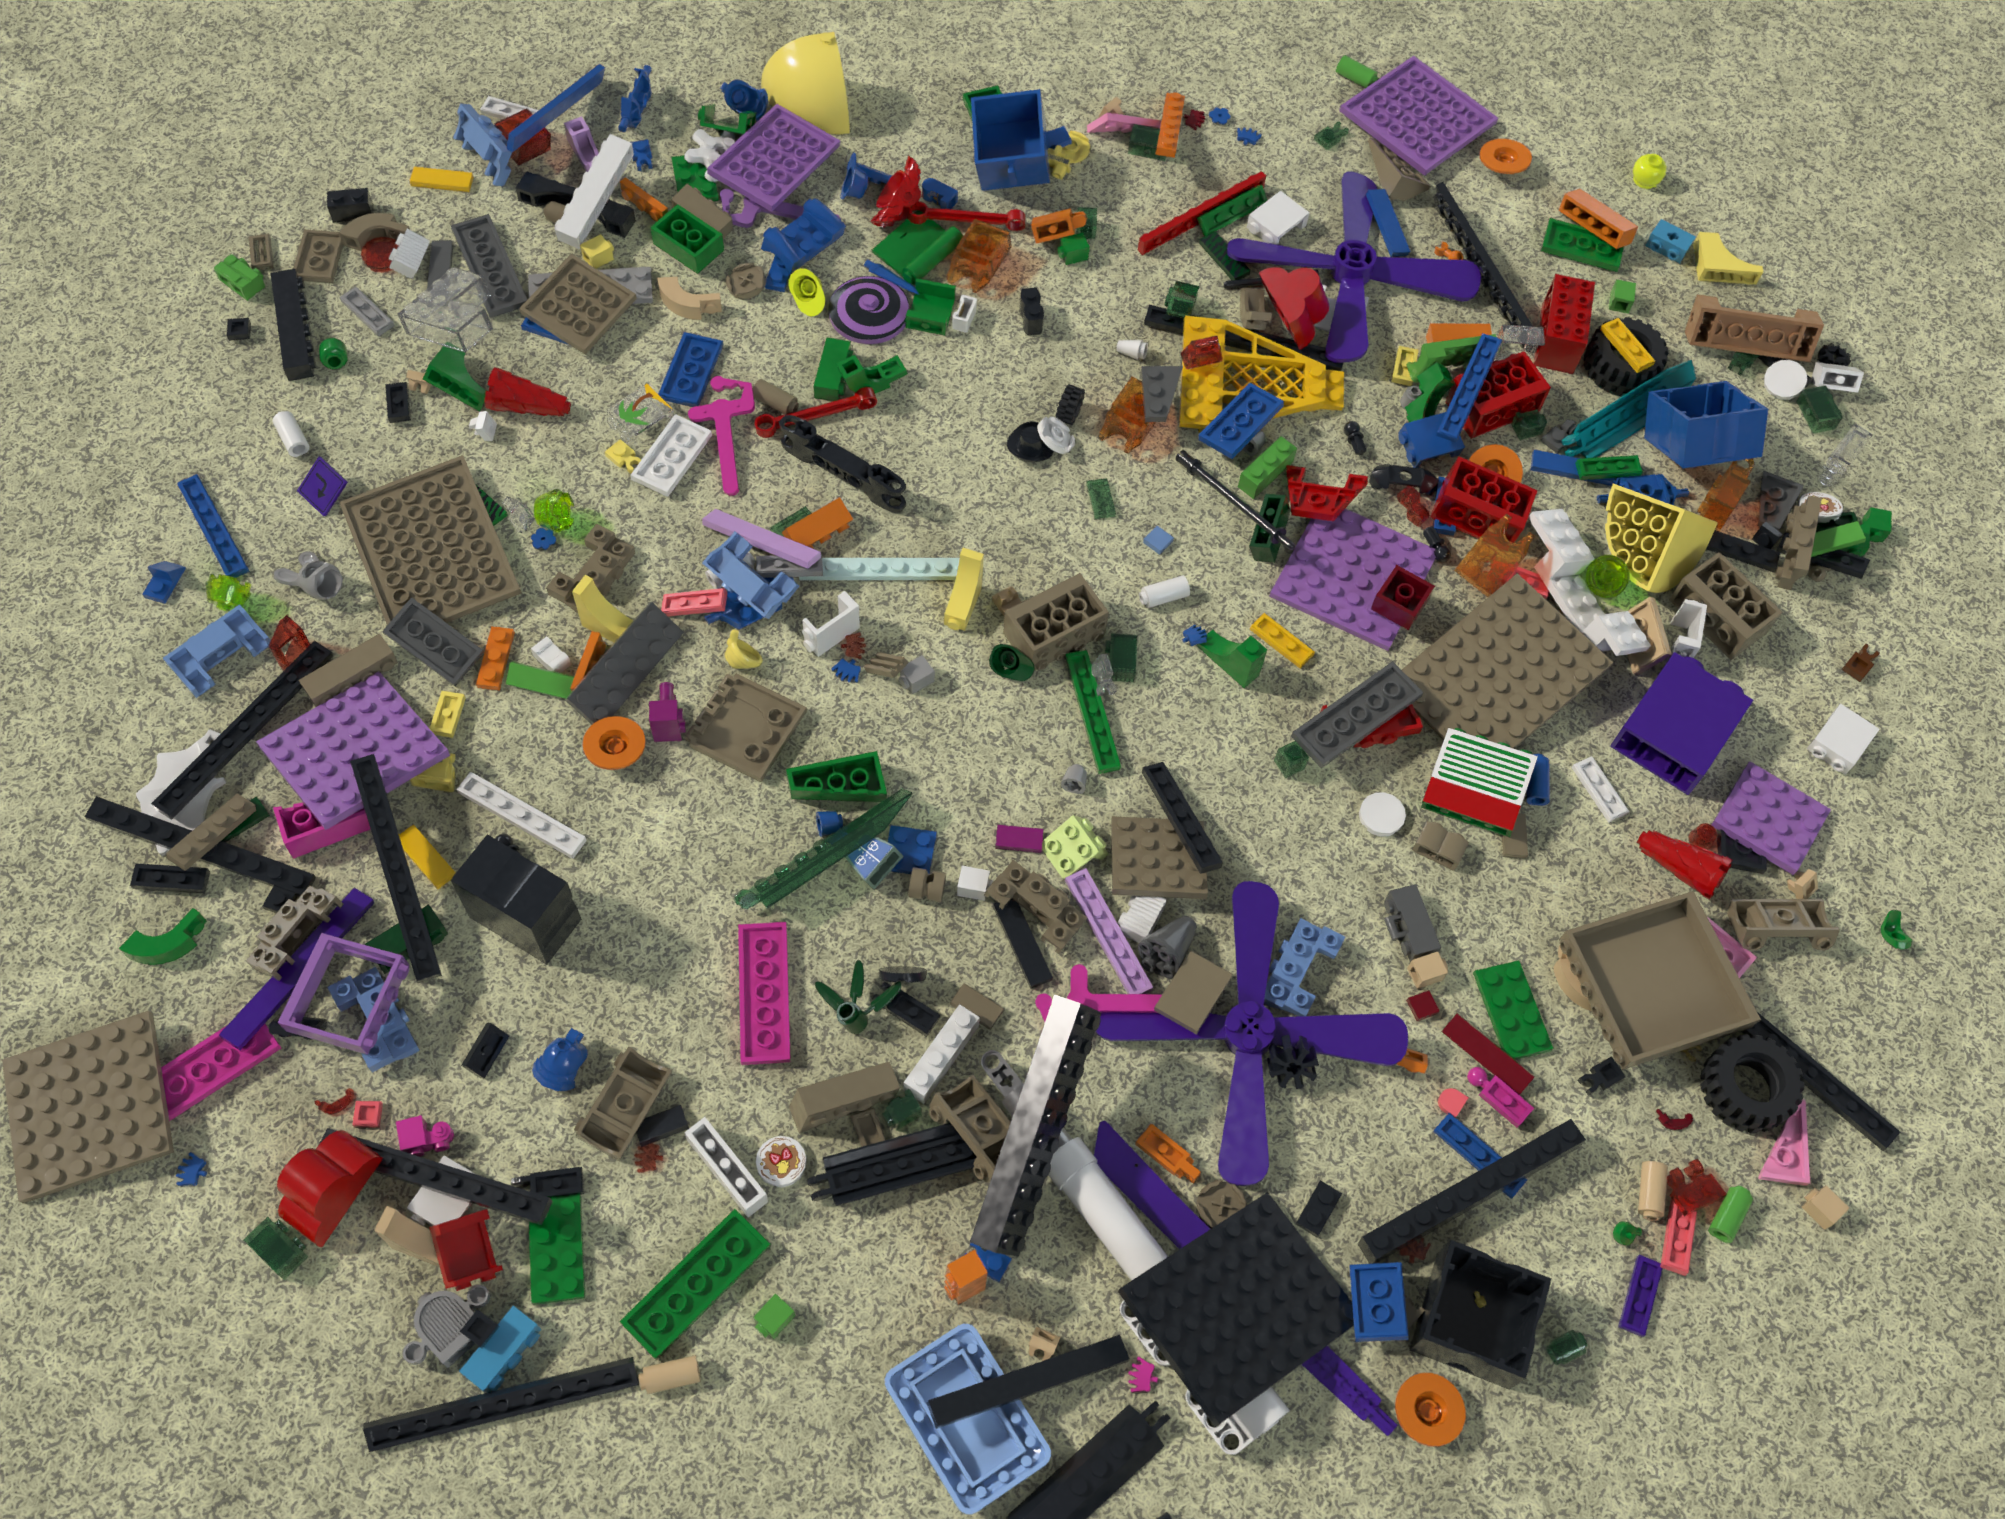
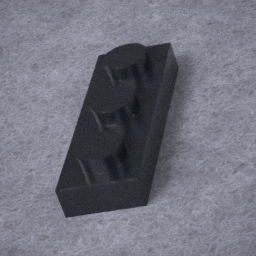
[130,863,210,894]

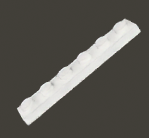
[456,772,587,859]

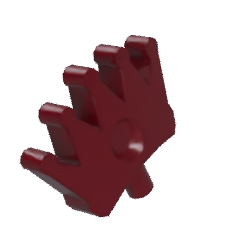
[1184,110,1205,131]

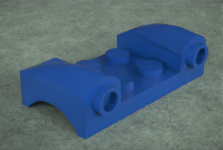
[761,198,846,274]

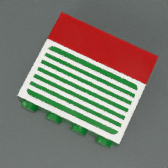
[1421,728,1538,838]

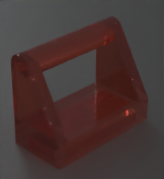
[269,615,310,671]

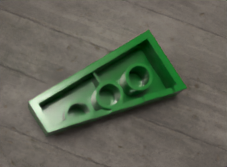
[786,751,887,802]

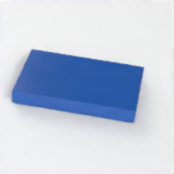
[1349,1262,1409,1342]

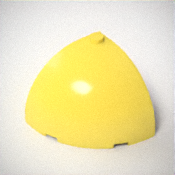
[761,32,850,134]
[1605,484,1718,593]

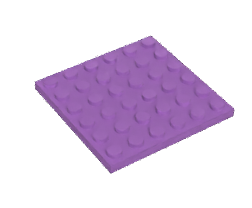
[1339,56,1498,176]
[1269,509,1436,651]
[256,671,450,830]

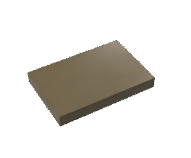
[293,229,343,283]
[1154,951,1233,1035]

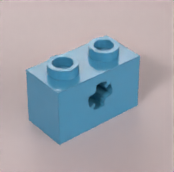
[1645,219,1696,264]

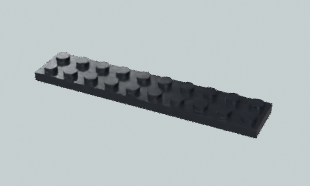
[1435,182,1535,351]

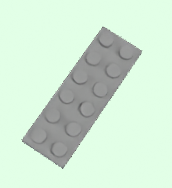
[528,266,653,304]

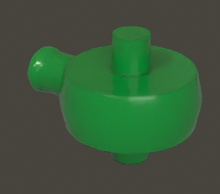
[1613,1221,1642,1246]

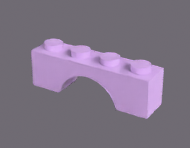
[564,116,617,186]

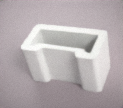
[952,295,977,333]
[531,636,571,673]

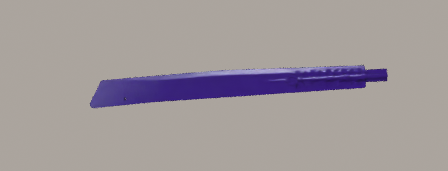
[1094,1121,1398,1437]

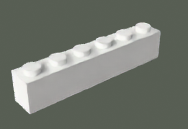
[554,134,634,249]

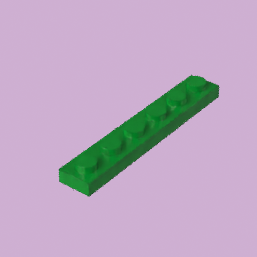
[1065,650,1121,774]

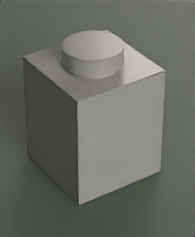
[899,655,935,694]

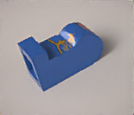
[922,178,958,209]

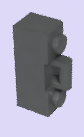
[1384,884,1442,962]

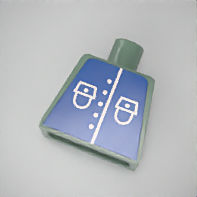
[845,833,903,890]

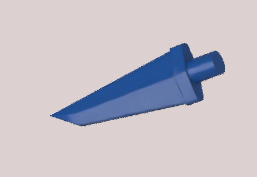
[864,260,919,295]

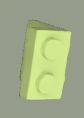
[1042,815,1109,879]

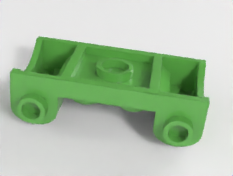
[1406,334,1501,384]

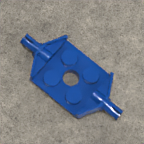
[618,65,652,132]
[1597,474,1689,505]
[704,577,794,629]

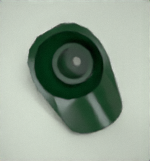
[989,644,1035,681]

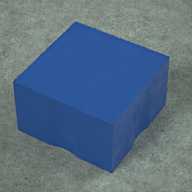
[1644,381,1769,468]

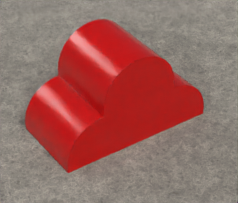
[1259,267,1330,350]
[277,1130,383,1247]

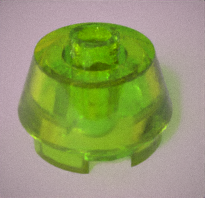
[534,489,574,533]
[1586,555,1630,598]
[205,574,252,611]

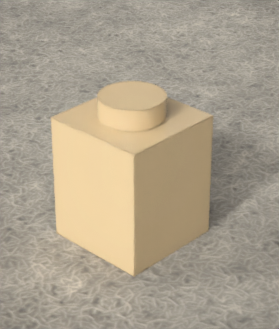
[1407,952,1448,989]
[1802,1185,1849,1230]

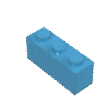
[459,1306,541,1393]

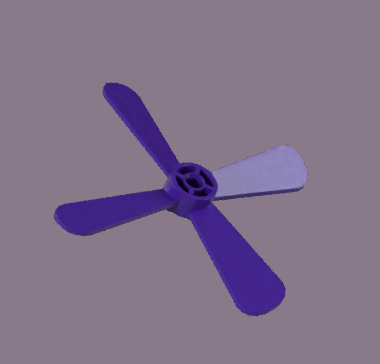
[1227,171,1481,363]
[1096,881,1408,1186]

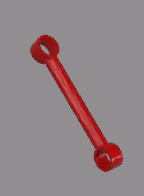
[908,201,1026,231]
[755,387,878,438]

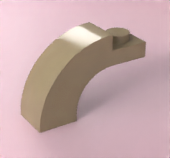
[339,213,410,251]
[1240,288,1272,330]

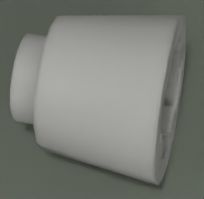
[1400,386,1423,409]
[1242,430,1265,456]
[1061,764,1087,794]

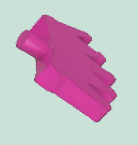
[1128,1357,1158,1393]

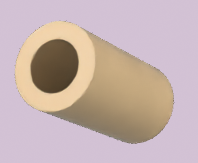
[1638,1161,1668,1221]
[639,1355,701,1394]

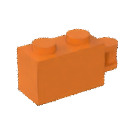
[1031,208,1087,244]

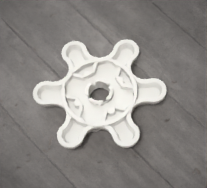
[685,129,735,182]

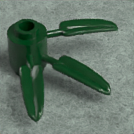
[815,960,902,1034]

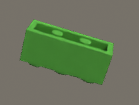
[1238,436,1297,499]

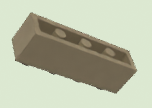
[299,633,398,707]

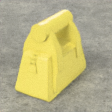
[410,753,456,792]

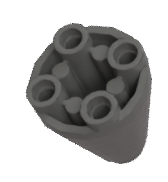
[1138,916,1197,979]

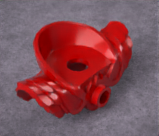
[870,156,921,227]

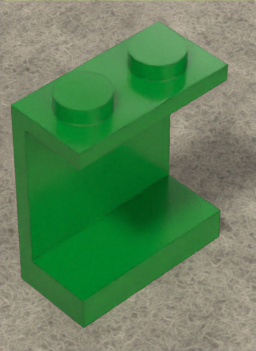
[698,104,757,134]
[906,278,956,335]

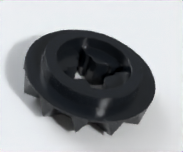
[1818,343,1851,366]

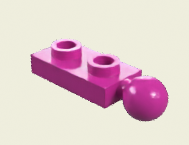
[1467,1067,1534,1128]

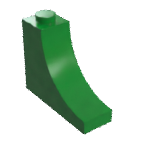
[423,339,486,412]
[1197,630,1267,688]

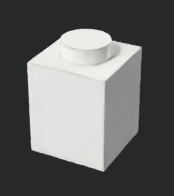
[957,866,993,901]

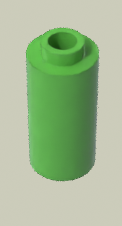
[1336,55,1379,88]
[1708,1186,1753,1243]

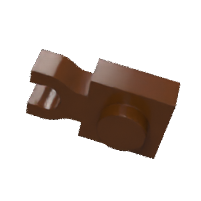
[1841,644,1880,682]

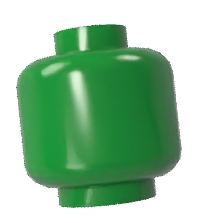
[319,338,348,369]

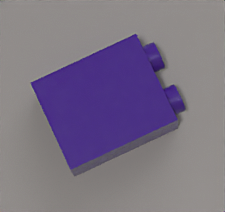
[1610,652,1753,796]

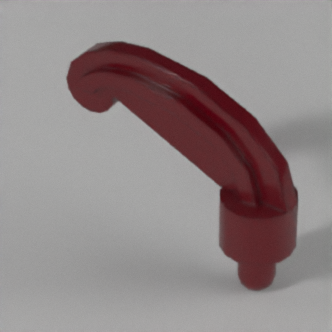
[1656,1109,1693,1130]

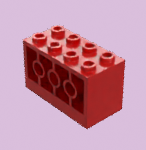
[1534,274,1595,374]
[1445,351,1551,439]
[1430,456,1538,551]

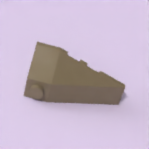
[1368,138,1431,201]

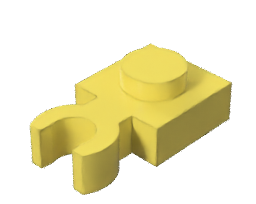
[605,439,641,474]

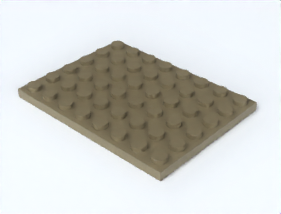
[339,455,522,643]
[1402,573,1614,749]

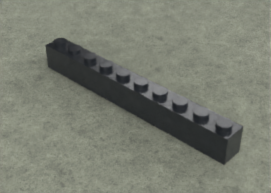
[1357,1118,1586,1264]

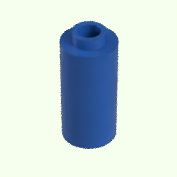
[1526,754,1550,806]

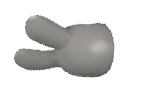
[274,551,343,600]

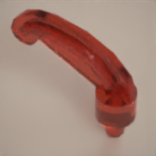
[314,1088,354,1115]

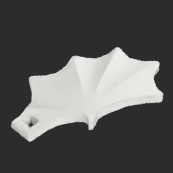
[136,729,226,856]

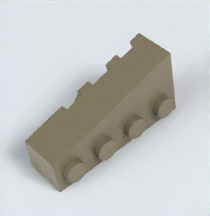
[789,1061,900,1134]

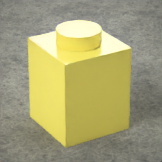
[580,234,614,269]

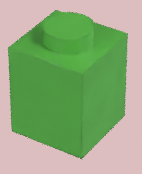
[1609,279,1636,314]
[753,1293,796,1340]

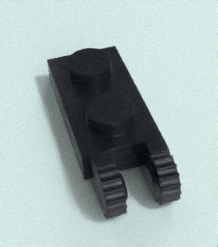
[872,982,940,1037]
[511,1167,584,1198]

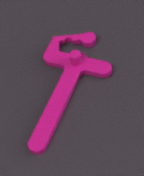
[688,376,755,496]
[1035,964,1163,1023]

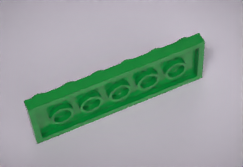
[619,1209,771,1361]

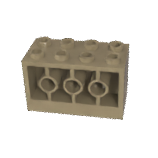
[1669,552,1783,660]
[1003,573,1109,671]

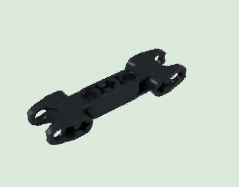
[779,415,906,513]

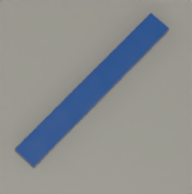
[507,64,605,152]

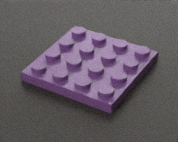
[1711,761,1831,875]

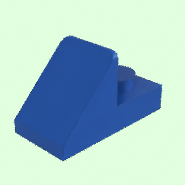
[142,561,186,604]

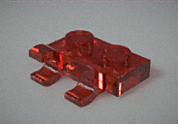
[1667,1159,1727,1217]

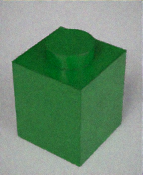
[1058,233,1090,265]

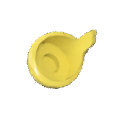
[725,629,763,669]

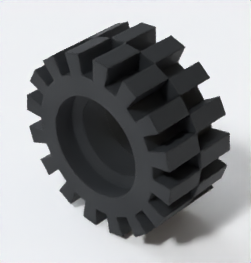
[1056,384,1085,425]

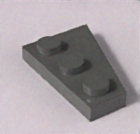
[1141,366,1183,422]
[1758,470,1804,531]

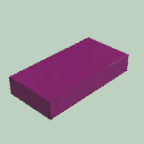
[995,825,1043,853]

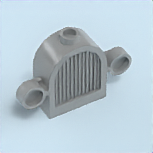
[403,1284,490,1368]

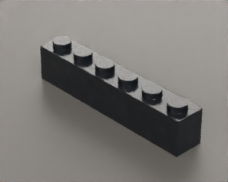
[270,269,317,381]

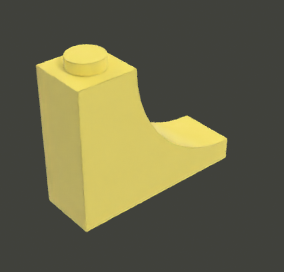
[1693,232,1763,284]
[944,548,984,631]
[572,575,633,642]

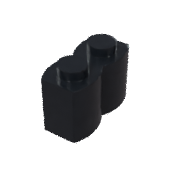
[1019,287,1044,336]

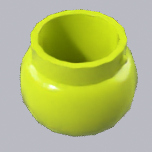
[1633,154,1667,189]

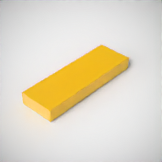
[409,167,474,192]
[1600,318,1655,373]
[1250,613,1315,669]
[399,824,456,890]

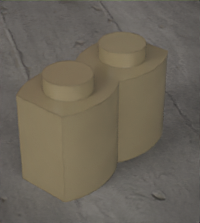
[1412,821,1469,871]

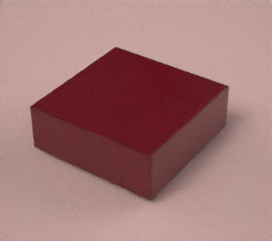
[1406,990,1440,1022]

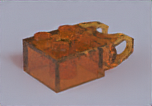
[947,219,1012,293]
[1099,376,1156,454]
[1696,458,1755,532]
[1454,514,1536,597]

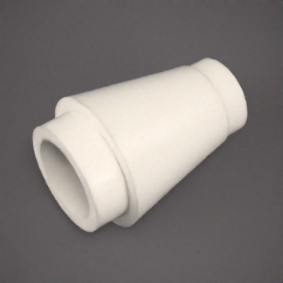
[1116,340,1148,360]

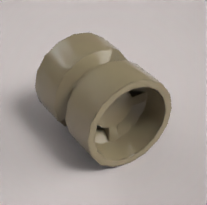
[908,867,946,903]

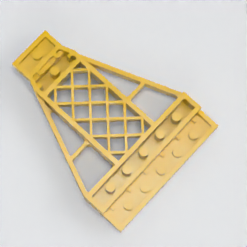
[1179,316,1344,433]

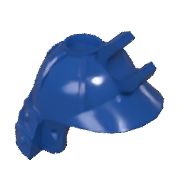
[720,79,768,122]
[532,1028,588,1091]

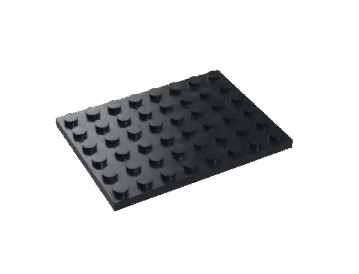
[1118,1192,1354,1428]

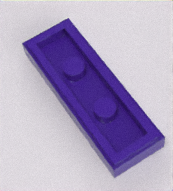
[1618,1254,1663,1337]

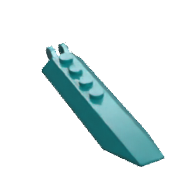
[1561,360,1696,458]

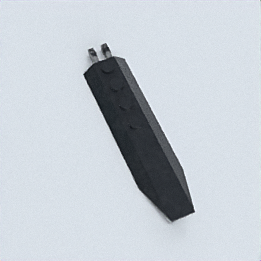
[807,1120,1011,1206]
[1006,1400,1171,1519]

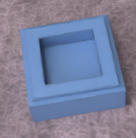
[1143,526,1174,555]

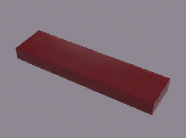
[1441,1013,1535,1095]

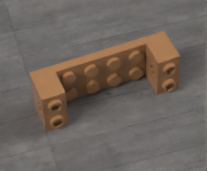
[1685,294,1824,362]

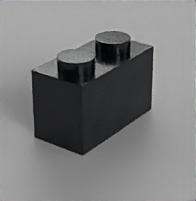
[327,188,373,223]

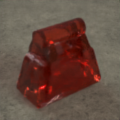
[1180,335,1223,369]

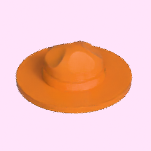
[1479,139,1532,174]
[1469,444,1523,483]
[582,716,646,770]
[1395,1373,1466,1447]

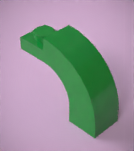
[837,355,908,394]

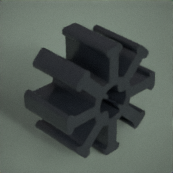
[1267,1035,1319,1089]

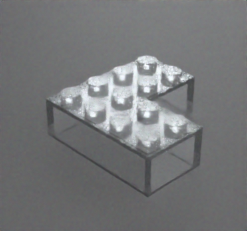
[398,267,493,353]

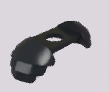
[1369,464,1438,496]

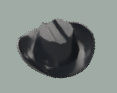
[1007,421,1054,463]

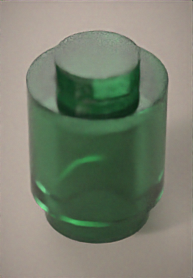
[1546,1329,1588,1365]

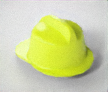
[789,268,825,317]

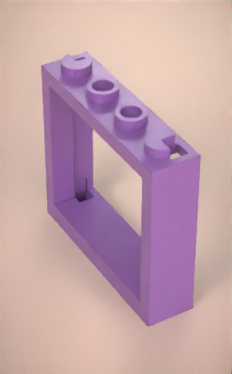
[278,933,409,1055]

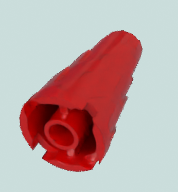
[485,367,571,417]
[1637,830,1733,900]

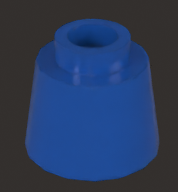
[816,811,843,837]

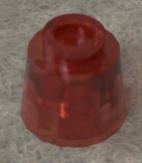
[1688,823,1717,850]

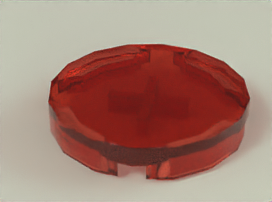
[361,237,399,273]

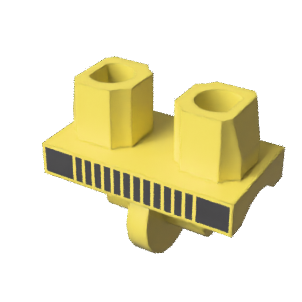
[1048,145,1071,180]

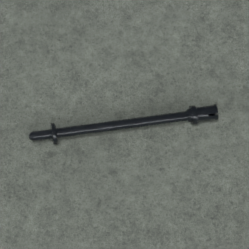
[1175,450,1295,550]

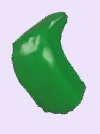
[1880,910,1912,950]

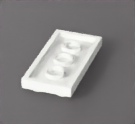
[630,414,712,497]

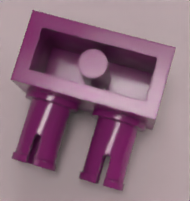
[649,682,686,742]

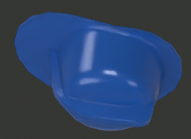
[840,152,868,200]

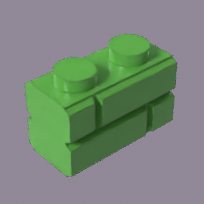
[214,254,265,301]

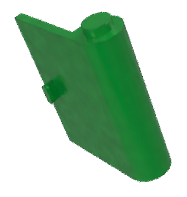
[871,210,964,285]

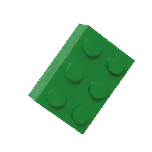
[650,204,724,274]

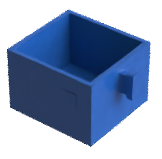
[971,89,1050,190]

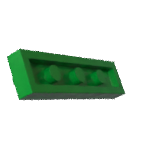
[1197,185,1268,236]

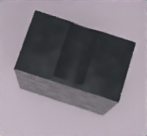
[450,834,582,965]
[1409,1240,1552,1390]

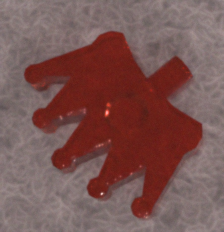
[841,632,866,659]
[634,1143,663,1173]
[1399,1238,1431,1264]

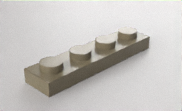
[166,793,256,871]

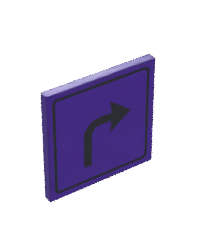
[297,456,348,517]

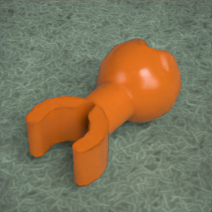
[1434,241,1464,260]

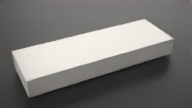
[480,96,538,124]
[1571,756,1629,823]

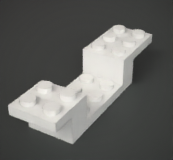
[1528,509,1651,656]

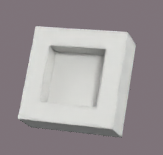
[469,411,497,441]

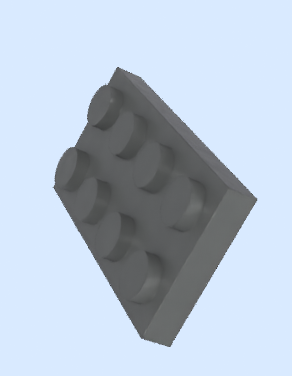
[382,597,484,687]

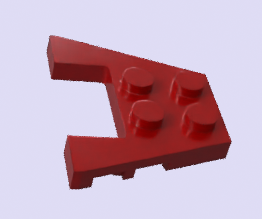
[1286,465,1368,521]

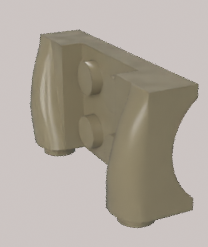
[1727,899,1840,951]
[574,1046,672,1162]
[929,1075,1011,1183]

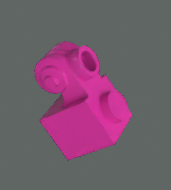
[396,1115,454,1157]

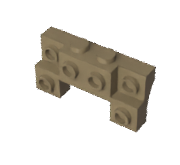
[1775,496,1822,590]
[546,523,635,613]
[984,860,1087,954]
[246,886,343,981]

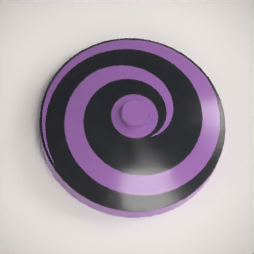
[828,276,909,344]

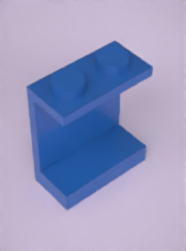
[1398,412,1465,468]

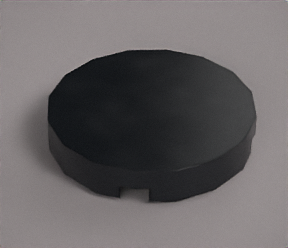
[879,966,927,983]

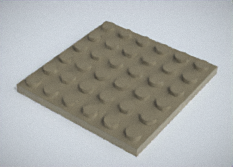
[2,1010,174,1203]

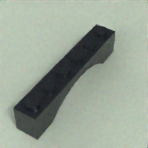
[515,171,636,238]

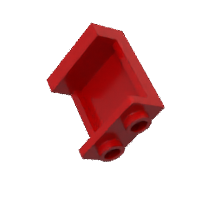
[429,1209,503,1291]

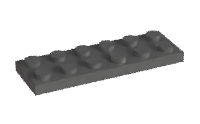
[450,214,527,318]
[565,602,684,725]
[1291,661,1423,769]

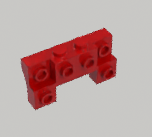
[1320,704,1423,748]

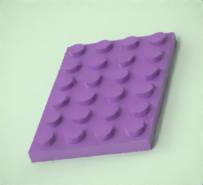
[707,104,840,212]

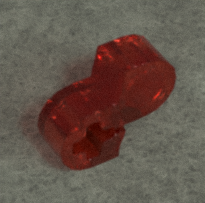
[1397,486,1430,526]

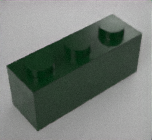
[1249,494,1291,563]
[365,904,448,974]

